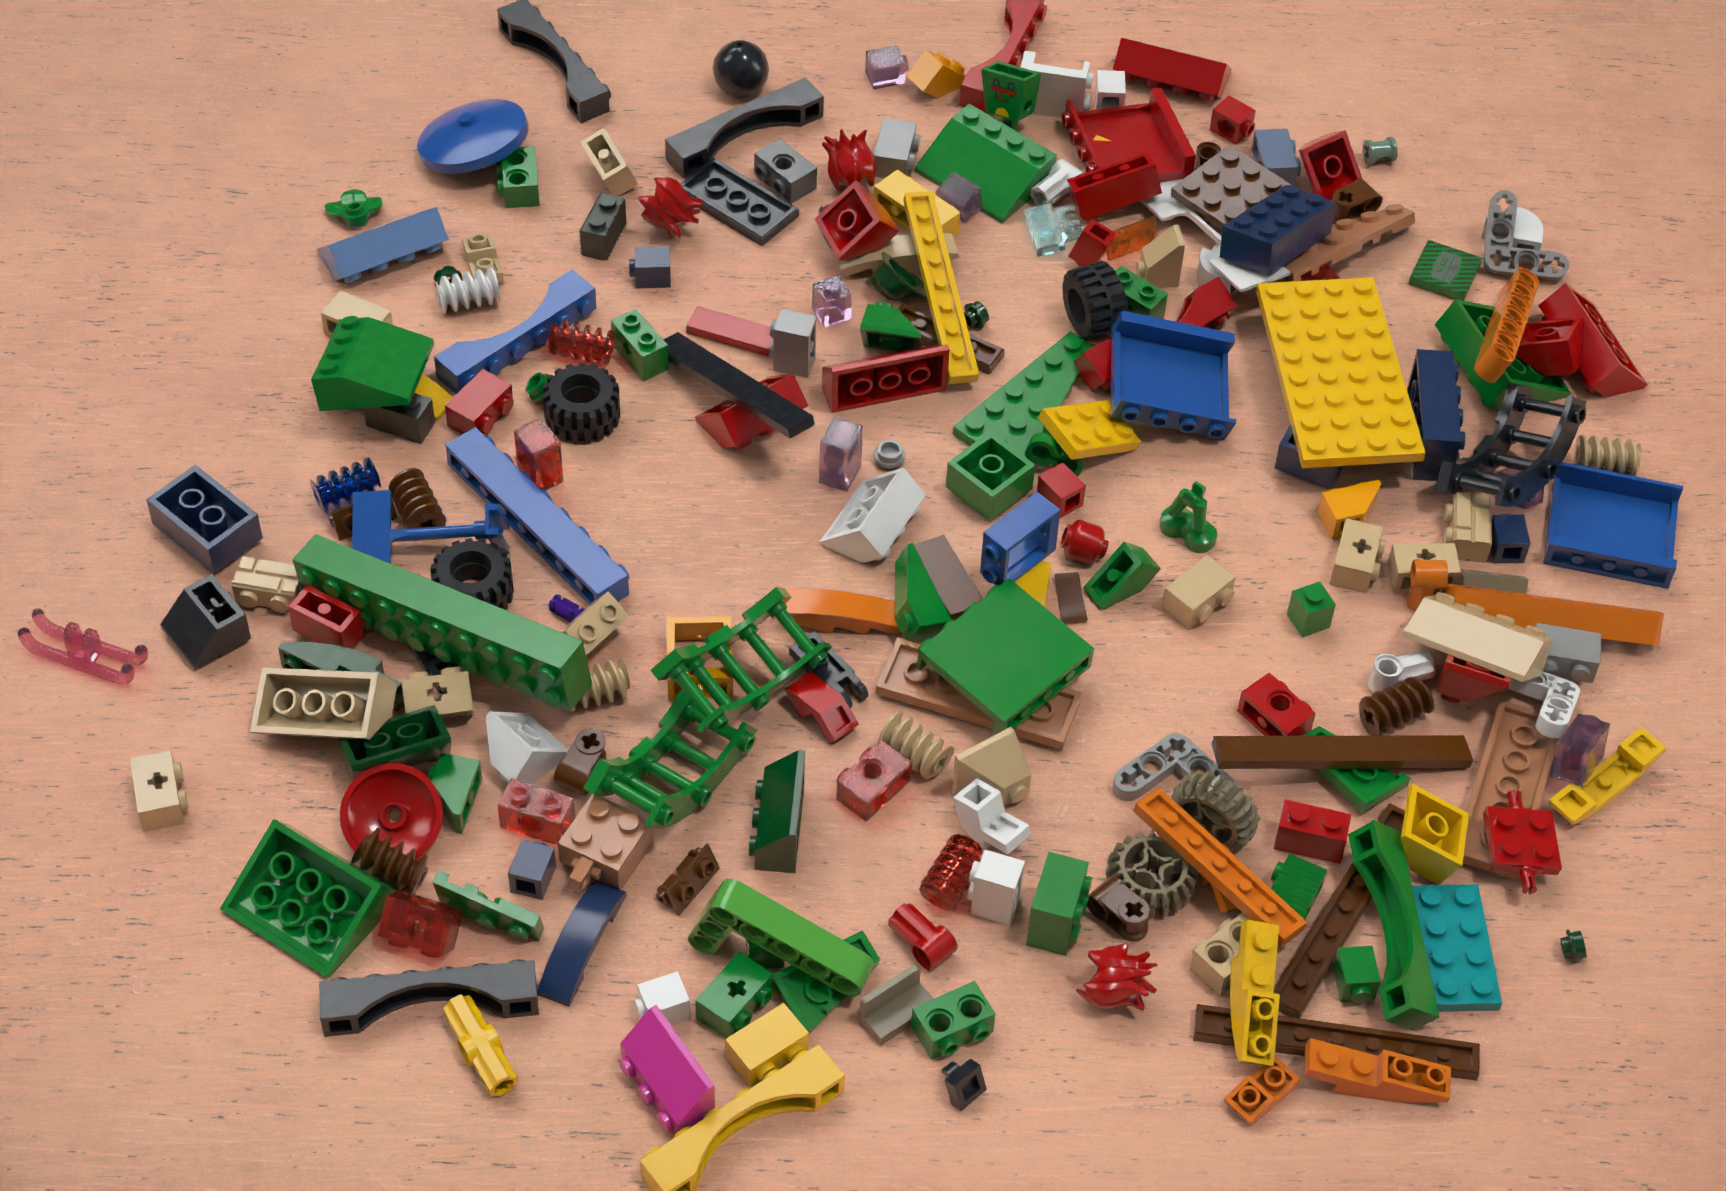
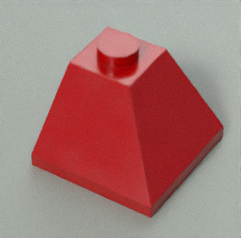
[1298,130,1363,200]
[815,180,900,261]
[1516,317,1583,378]
[1435,654,1511,703]

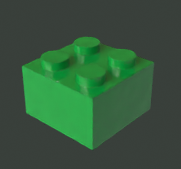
[946,431,1035,521]
[1026,851,1093,956]

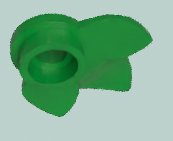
[325,189,383,227]

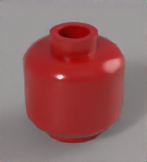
[1060,520,1109,565]

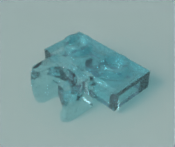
[1023,203,1082,257]

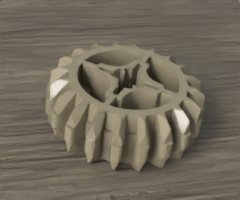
[1171,770,1260,852]
[1105,830,1199,919]

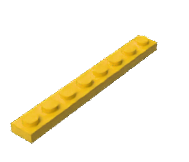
[903,191,979,384]

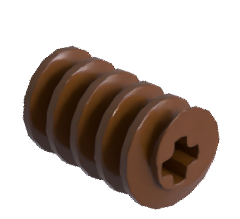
[388,468,446,529]
[1359,677,1435,736]
[351,828,428,897]

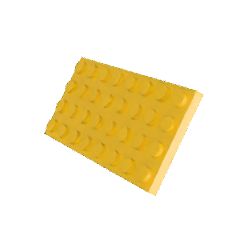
[1256,277,1425,468]

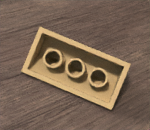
[1402,592,1554,682]
[250,667,397,740]

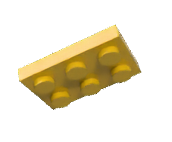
[1038,400,1142,460]

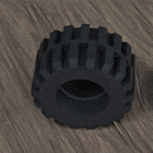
[1062,261,1128,342]
[543,363,620,444]
[430,538,514,610]

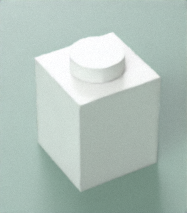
[1095,70,1126,110]
[634,971,690,1025]

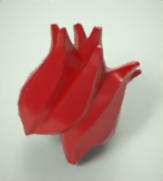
[822,129,876,191]
[638,177,703,239]
[1076,943,1158,1011]

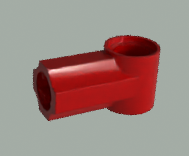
[888,903,958,971]

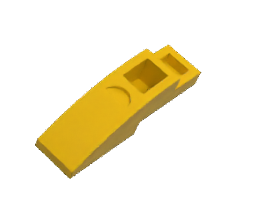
[1230,920,1280,1066]

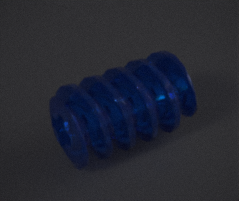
[310,457,381,515]

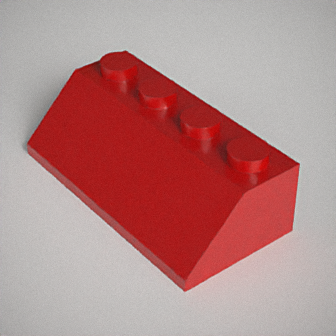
[1112,37,1232,101]
[1538,283,1648,398]
[822,345,950,413]

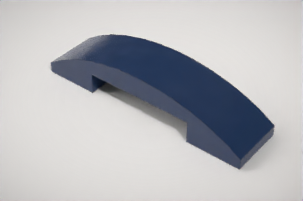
[537,881,627,1007]

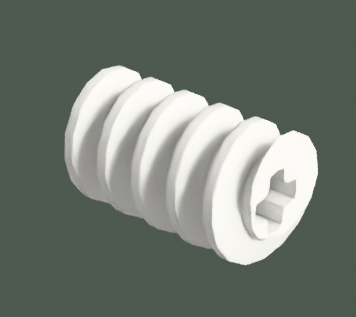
[436,267,501,314]

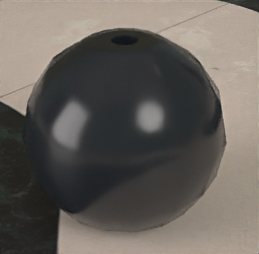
[712,40,769,98]

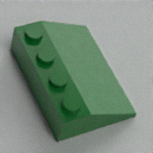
[914,104,1057,223]
[1434,299,1571,409]
[311,316,435,411]
[220,819,398,978]

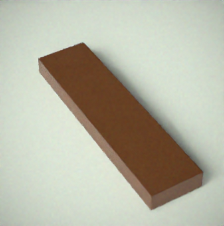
[898,304,1005,375]

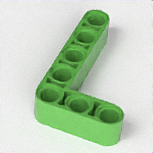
[688,879,874,997]

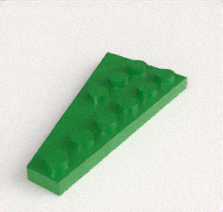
[953,331,1093,457]

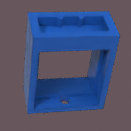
[980,492,1060,586]

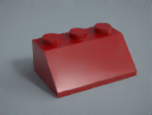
[695,373,809,450]

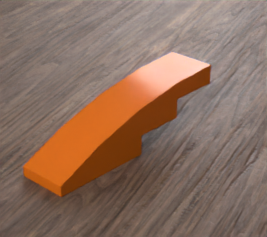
[785,588,902,636]

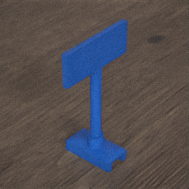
[352,490,510,564]

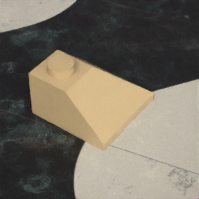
[952,727,1032,806]

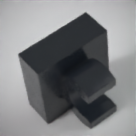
[941,1058,987,1111]

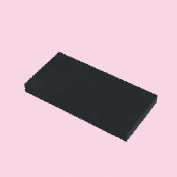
[680,157,799,246]

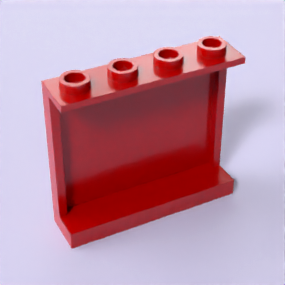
[1061,88,1196,182]

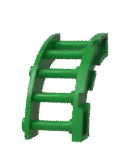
[650,587,833,733]
[583,689,757,829]

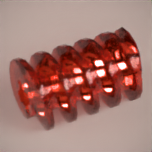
[548,319,614,366]
[919,834,982,911]

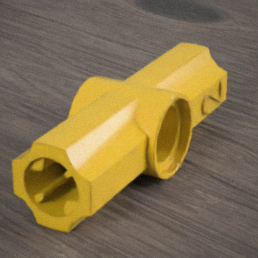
[442,994,518,1097]

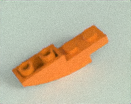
[1304,1038,1451,1103]

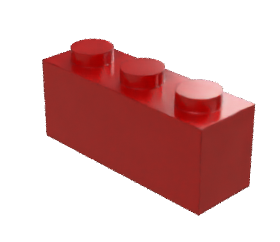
[1067,152,1162,221]

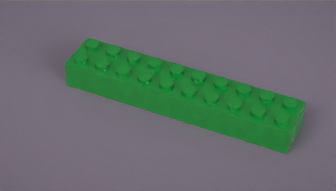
[292,534,592,712]

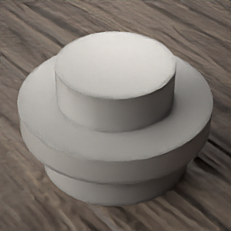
[874,440,905,469]

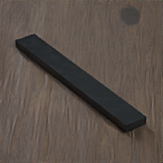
[663,332,815,438]

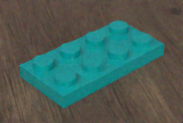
[1412,884,1502,1012]

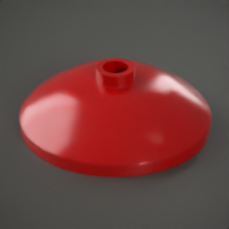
[340,763,443,860]

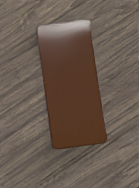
[1054,572,1088,623]

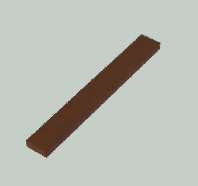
[1211,735,1473,769]
[1274,803,1405,1018]
[1193,1004,1480,1081]

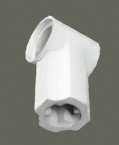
[1030,159,1084,209]
[1367,651,1435,693]

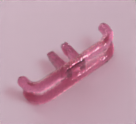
[18,608,148,685]

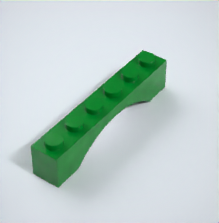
[1348,820,1440,1031]

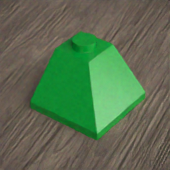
[860,302,922,352]

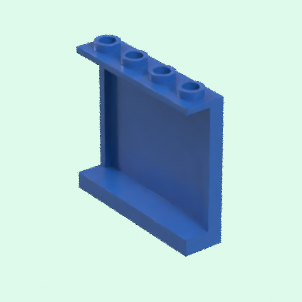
[1111,311,1236,439]
[1543,462,1683,589]

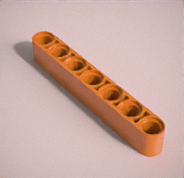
[1474,267,1539,383]
[1442,584,1664,646]

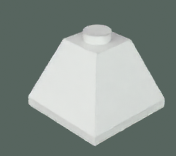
[486,711,569,785]

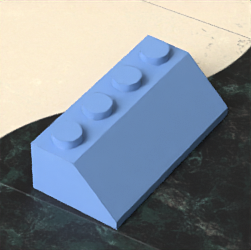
[317,207,449,283]

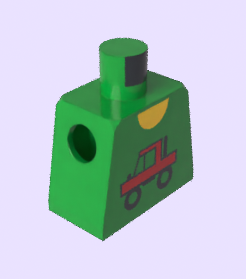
[981,61,1041,130]

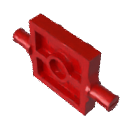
[1483,790,1562,894]

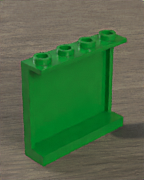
[916,578,1095,735]

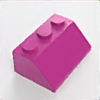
[618,1005,715,1136]

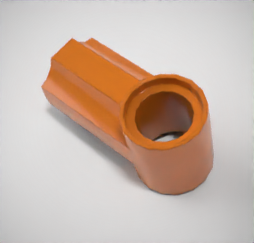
[1407,559,1448,611]

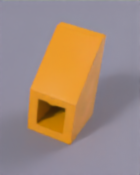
[907,50,966,99]
[1317,479,1381,539]

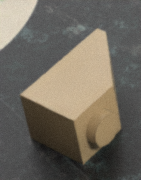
[1136,225,1185,288]

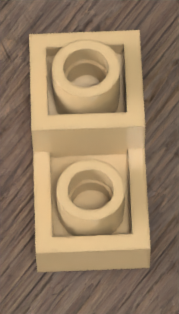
[462,234,504,283]

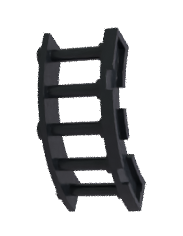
[1435,384,1587,507]

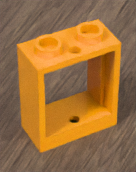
[666,615,733,699]

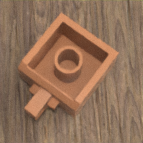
[558,794,653,894]

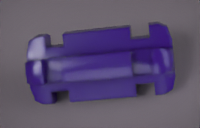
[548,594,585,622]

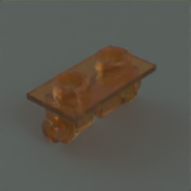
[1107,216,1158,261]

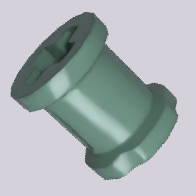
[1362,136,1398,165]

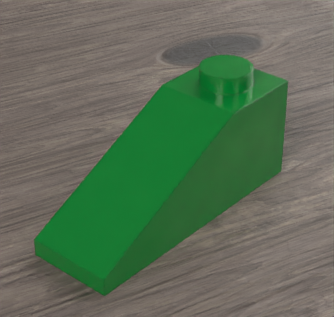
[894,543,951,643]

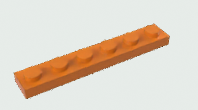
[1133,787,1307,947]

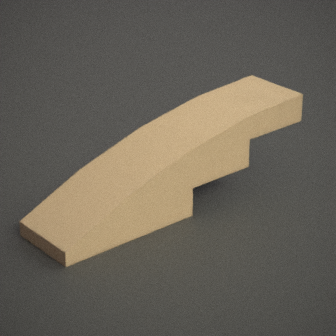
[838,233,959,277]

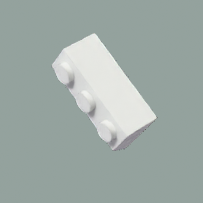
[820,468,926,563]

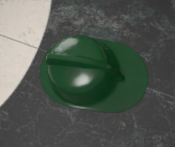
[870,252,927,301]

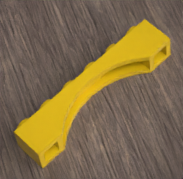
[640,1044,845,1191]

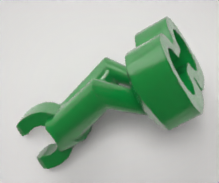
[1025,426,1085,477]
[1159,481,1218,553]

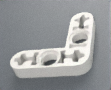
[1508,671,1580,738]

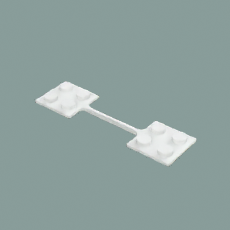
[1140,179,1290,292]

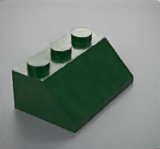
[338,705,452,781]
[749,750,805,873]

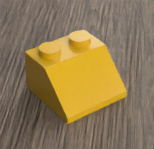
[1401,783,1469,885]

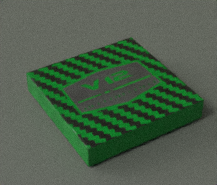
[1409,240,1483,301]

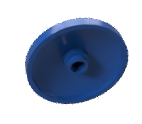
[417,99,529,174]

